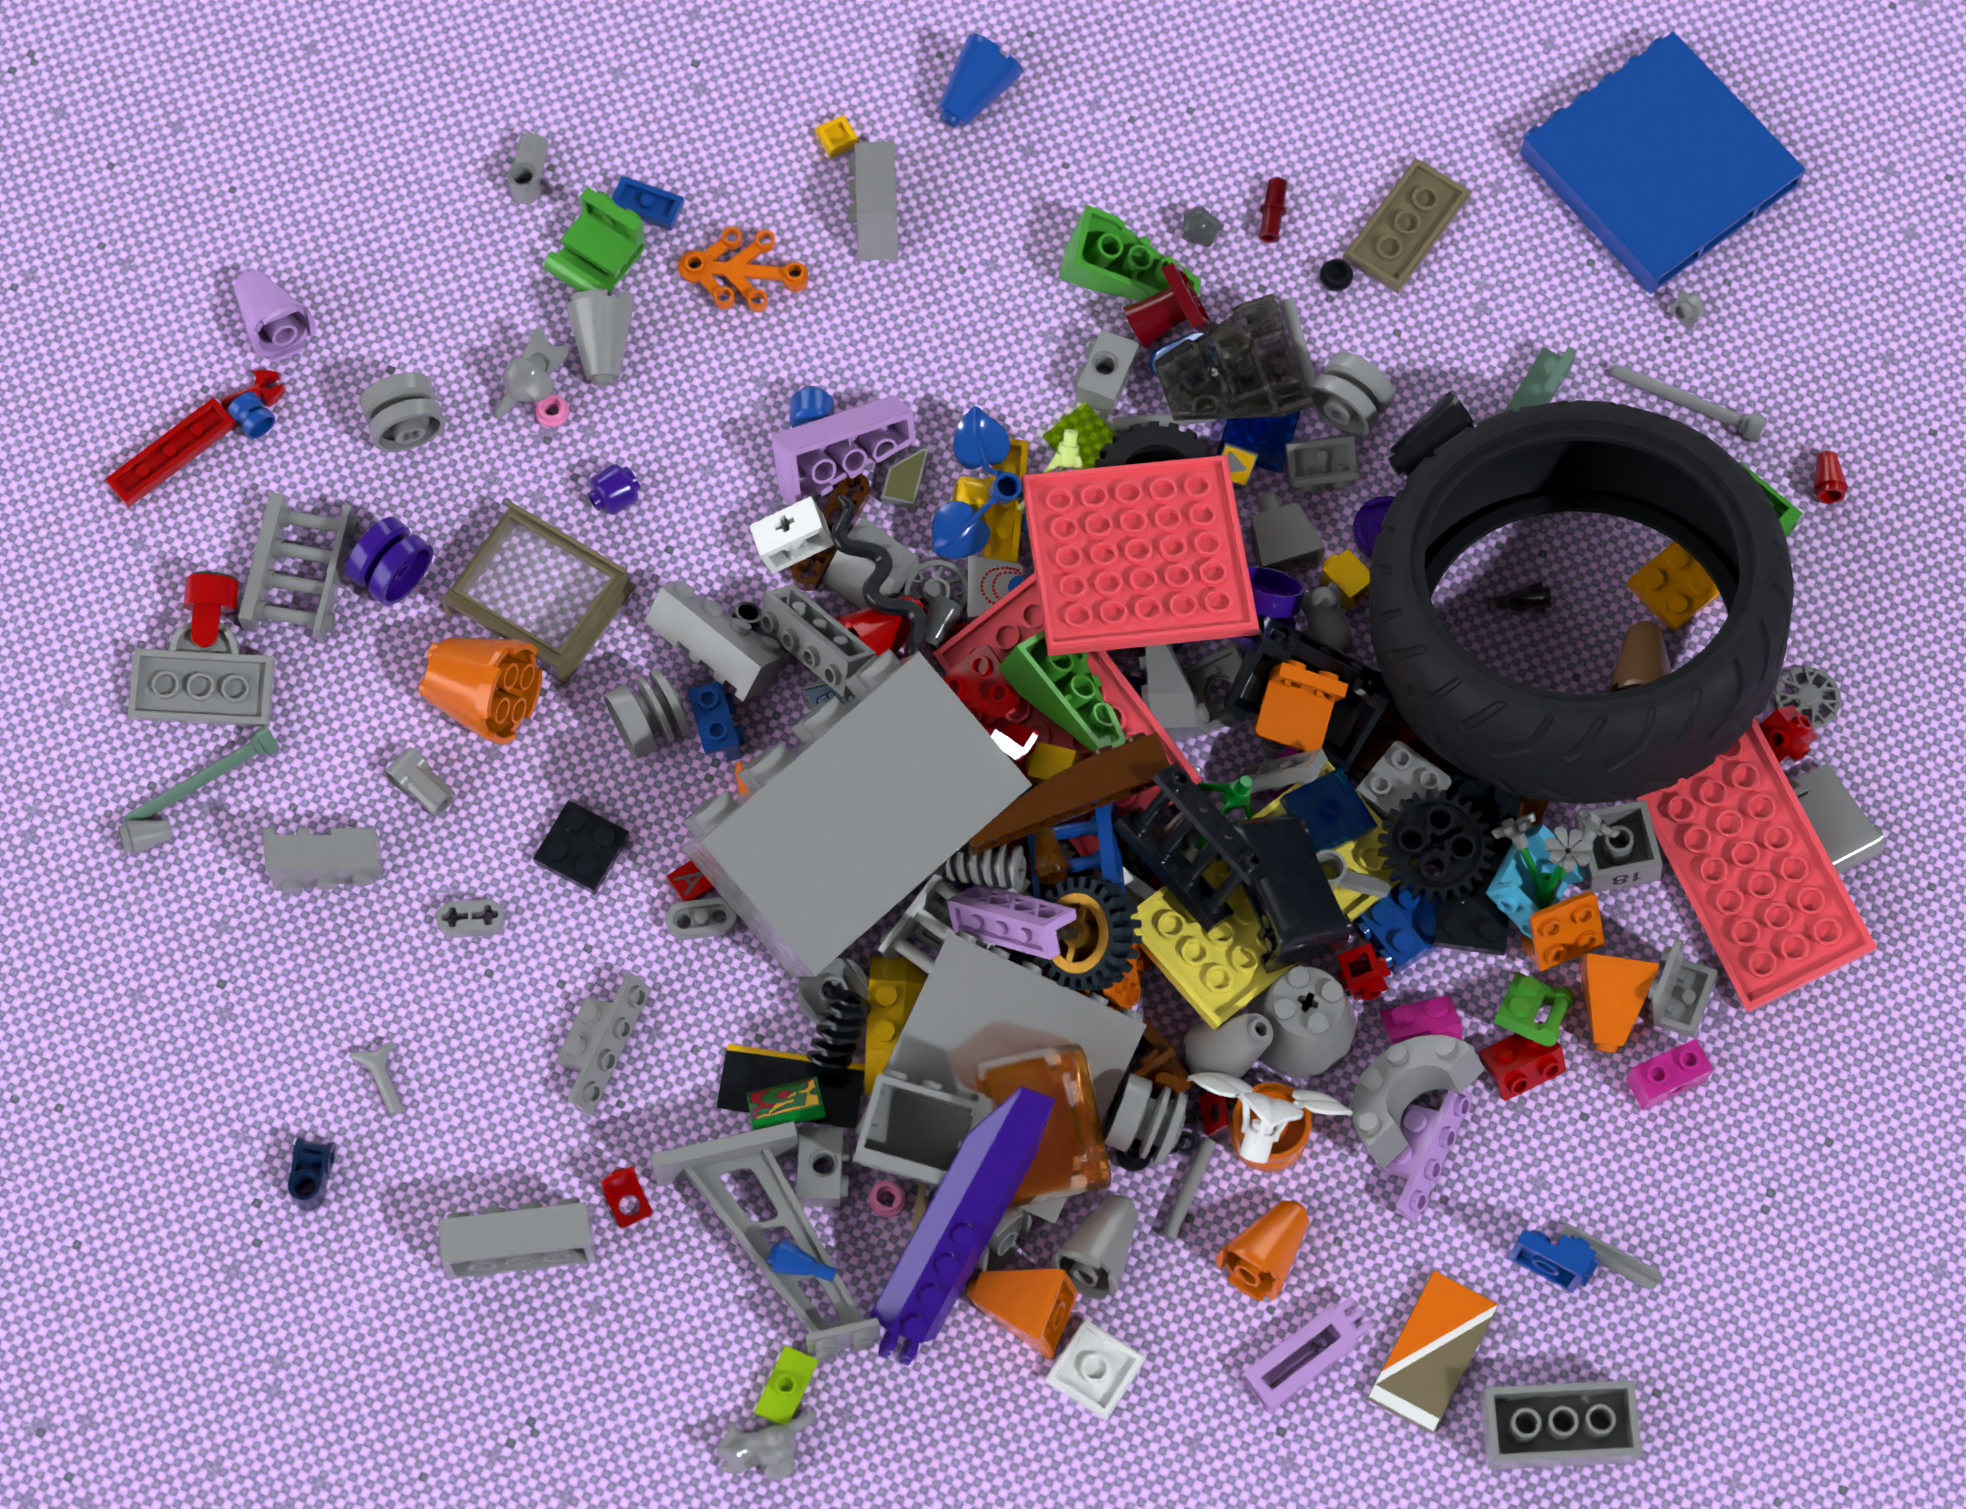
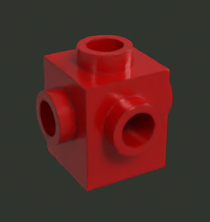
[1759,705,1818,763]
[1336,943,1391,1001]

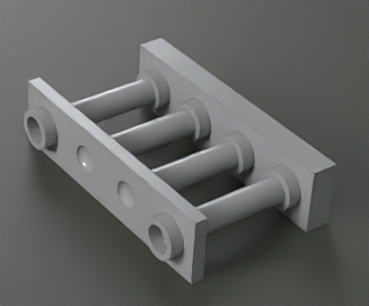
[238,492,359,644]

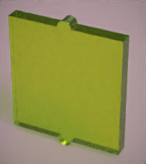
[1043,402,1116,470]

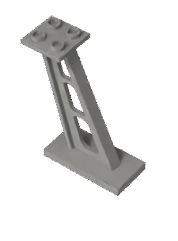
[650,1121,881,1360]

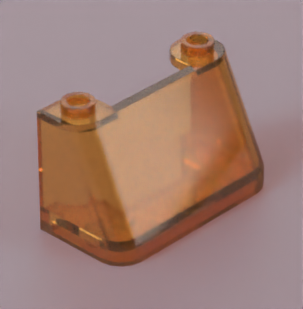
[976,1044,1111,1209]

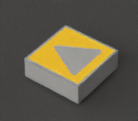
[1222,442,1258,487]

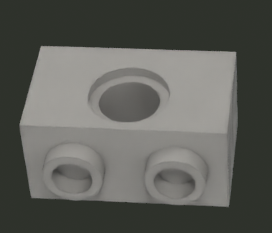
[1072,329,1139,414]
[796,1126,851,1208]

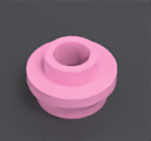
[535,394,569,428]
[869,1181,906,1217]

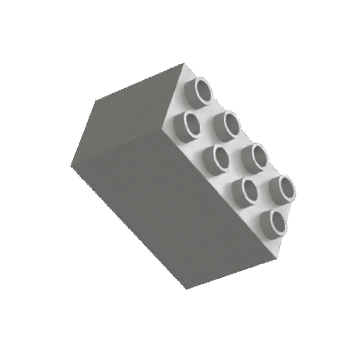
[681,649,1032,977]

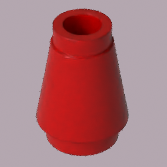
[1813,451,1848,504]

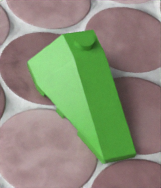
[1058,205,1201,301]
[998,630,1127,752]

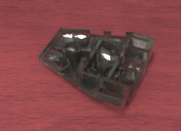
[1153,293,1314,421]

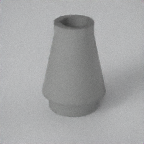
[118,819,173,855]

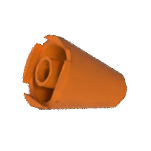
[1216,1200,1310,1302]

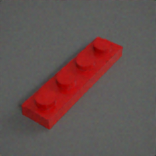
[105,397,236,508]

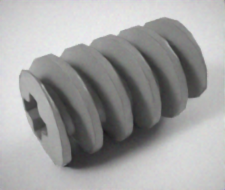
[946,841,1026,892]

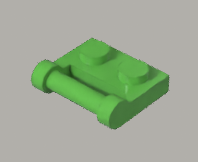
[1493,971,1575,1046]

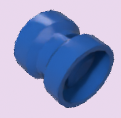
[228,391,276,439]

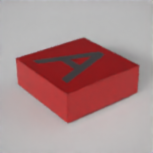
[666,860,716,902]

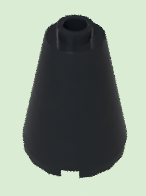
[1387,391,1474,477]

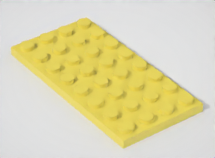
[1131,760,1419,1031]

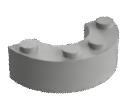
[1351,1035,1485,1170]

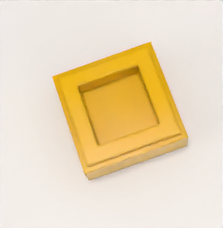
[815,114,859,159]

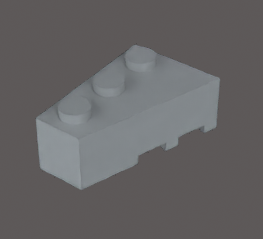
[848,141,898,261]
[263,828,383,894]

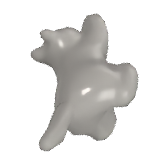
[494,328,569,419]
[1301,582,1352,653]
[716,1410,817,1480]

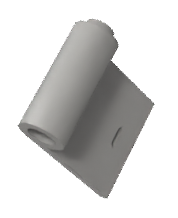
[1789,763,1886,875]

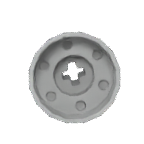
[603,668,690,760]
[1103,1072,1188,1166]

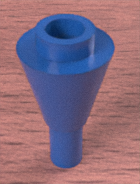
[768,1238,837,1282]

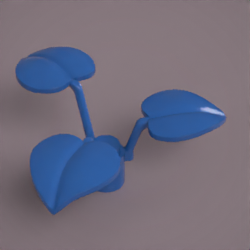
[932,406,1029,559]

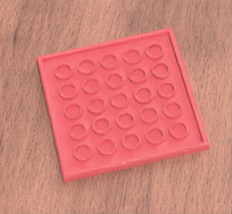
[1021,455,1259,656]

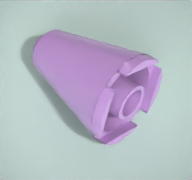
[234,270,316,361]

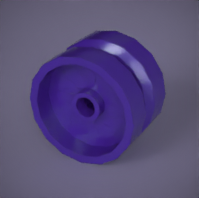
[345,516,434,606]

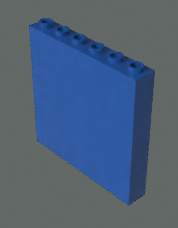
[1520,31,1806,295]

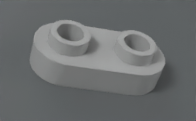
[666,897,738,940]

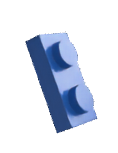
[612,175,685,231]

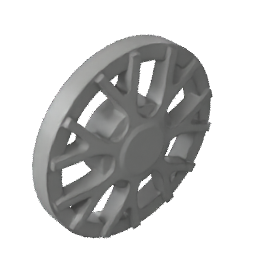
[904,560,968,614]
[1774,667,1841,729]

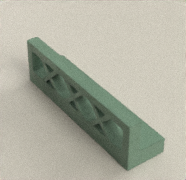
[1504,346,1577,412]

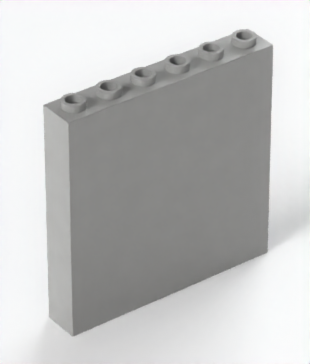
[855,930,1147,1225]

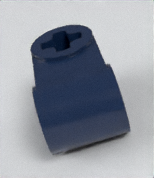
[288,1137,336,1211]

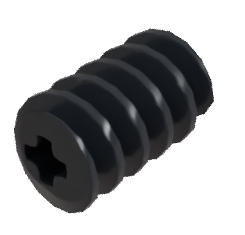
[806,988,871,1069]

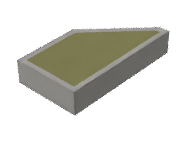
[881,447,929,509]

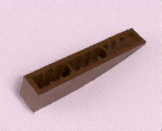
[967,732,1170,857]

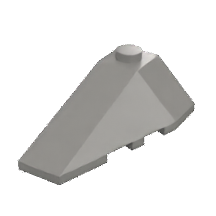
[1139,644,1209,741]

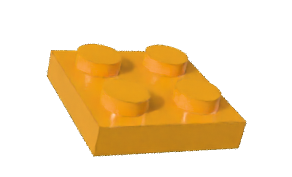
[1626,541,1720,633]

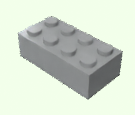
[438,1198,596,1280]
[1480,1380,1642,1470]

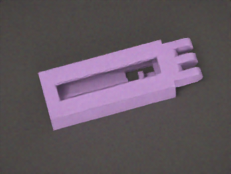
[1241,1296,1374,1414]

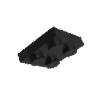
[533,800,630,895]

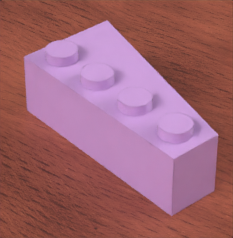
[772,395,916,505]

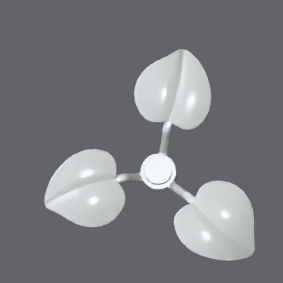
[1187,1072,1353,1163]

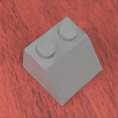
[822,517,918,610]

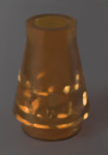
[1034,828,1070,885]

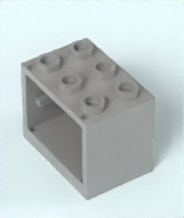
[852,1069,985,1187]

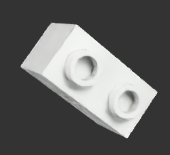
[749,496,834,574]

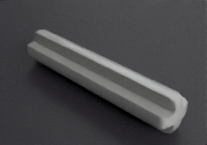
[1558,1224,1662,1290]

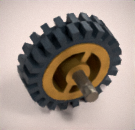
[1039,877,1142,990]

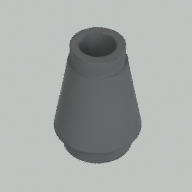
[925,595,962,650]

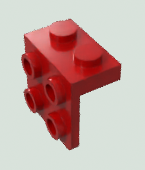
[942,644,1023,727]

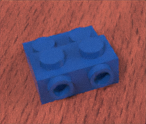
[1354,885,1437,975]
[1507,1229,1601,1293]

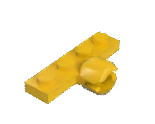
[952,438,1029,563]

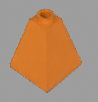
[1578,953,1659,1054]
[967,1268,1079,1360]

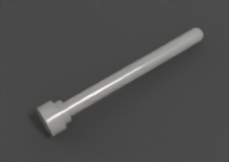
[1610,365,1767,443]

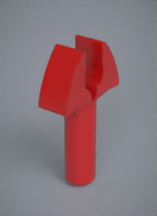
[220,370,286,410]

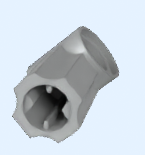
[508,132,549,204]
[384,747,456,816]

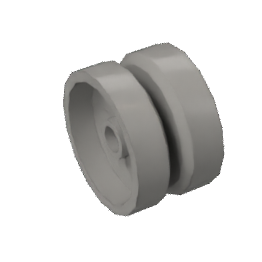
[1307,352,1396,437]
[359,372,446,453]

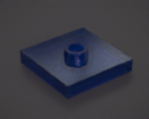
[1217,392,1301,474]
[1279,767,1378,854]

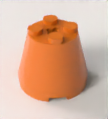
[419,637,543,745]

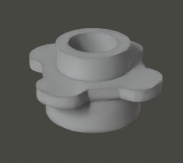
[1670,290,1704,329]

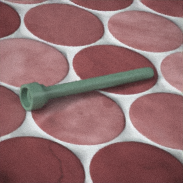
[125,725,280,823]

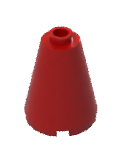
[835,595,926,656]

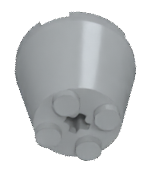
[1249,966,1356,1079]

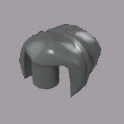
[1183,206,1225,248]

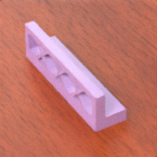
[947,885,1077,960]

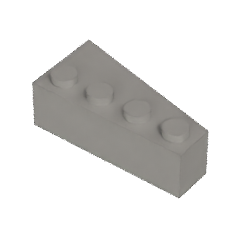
[644,581,789,702]

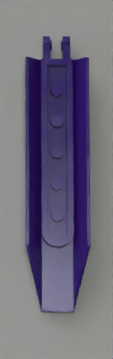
[870,1086,1055,1366]

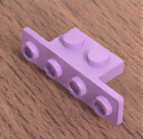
[1379,1089,1472,1223]

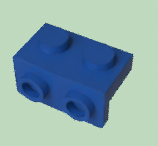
[688,681,745,762]

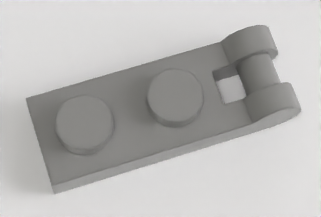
[1238,748,1328,797]

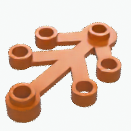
[678,226,809,313]

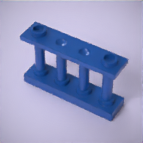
[1018,781,1126,902]

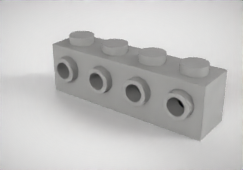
[760,584,876,697]

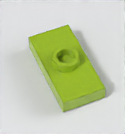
[754,1345,819,1426]

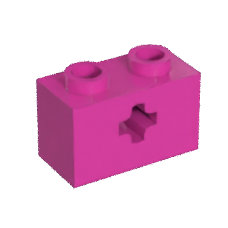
[1626,1038,1713,1111]

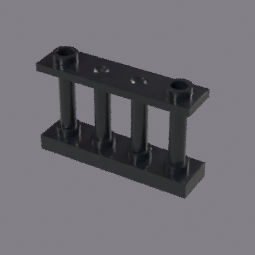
[1113,763,1272,933]

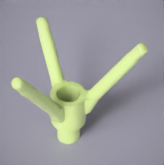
[1018,429,1084,511]

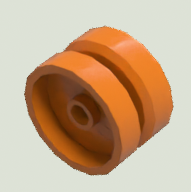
[1229,1082,1312,1172]

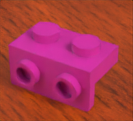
[1380,995,1463,1045]

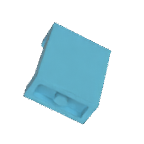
[1486,824,1588,940]

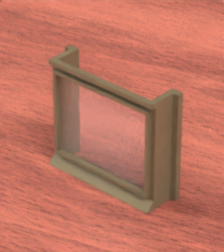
[439,502,635,685]

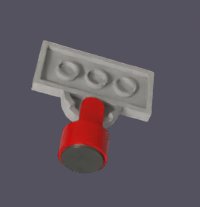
[127,571,276,727]

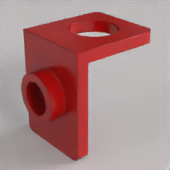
[1199,1086,1254,1136]
[600,1166,653,1229]

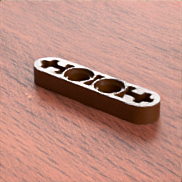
[792,473,870,592]

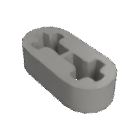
[436,900,506,938]

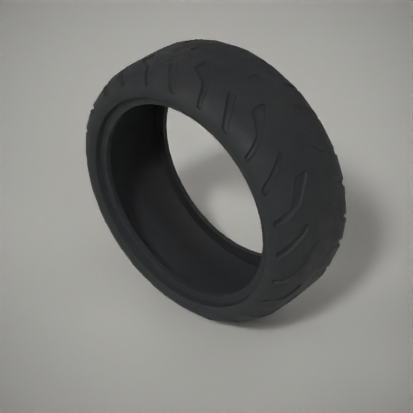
[1369,400,1794,804]

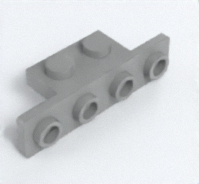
[556,973,651,1115]

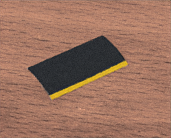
[716,1044,865,1129]

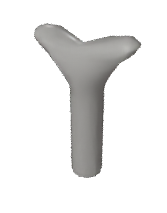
[349,1042,403,1116]

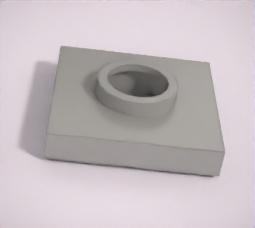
[1184,643,1244,737]

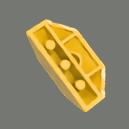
[864,956,928,1096]

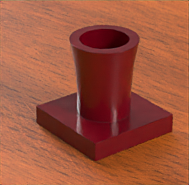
[1123,262,1214,348]

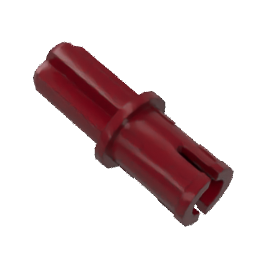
[1258,176,1288,243]

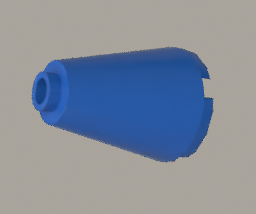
[938,33,1024,128]

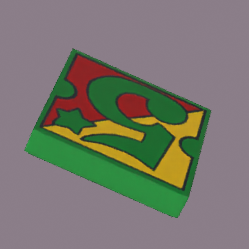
[746,1077,826,1130]

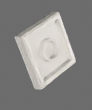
[1044,1318,1147,1422]

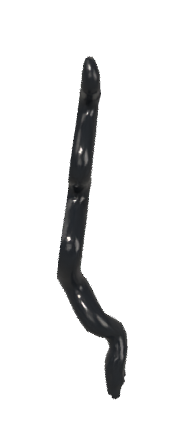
[831,495,942,678]

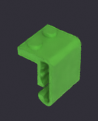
[544,187,646,295]

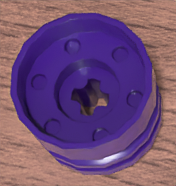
[1229,566,1305,647]

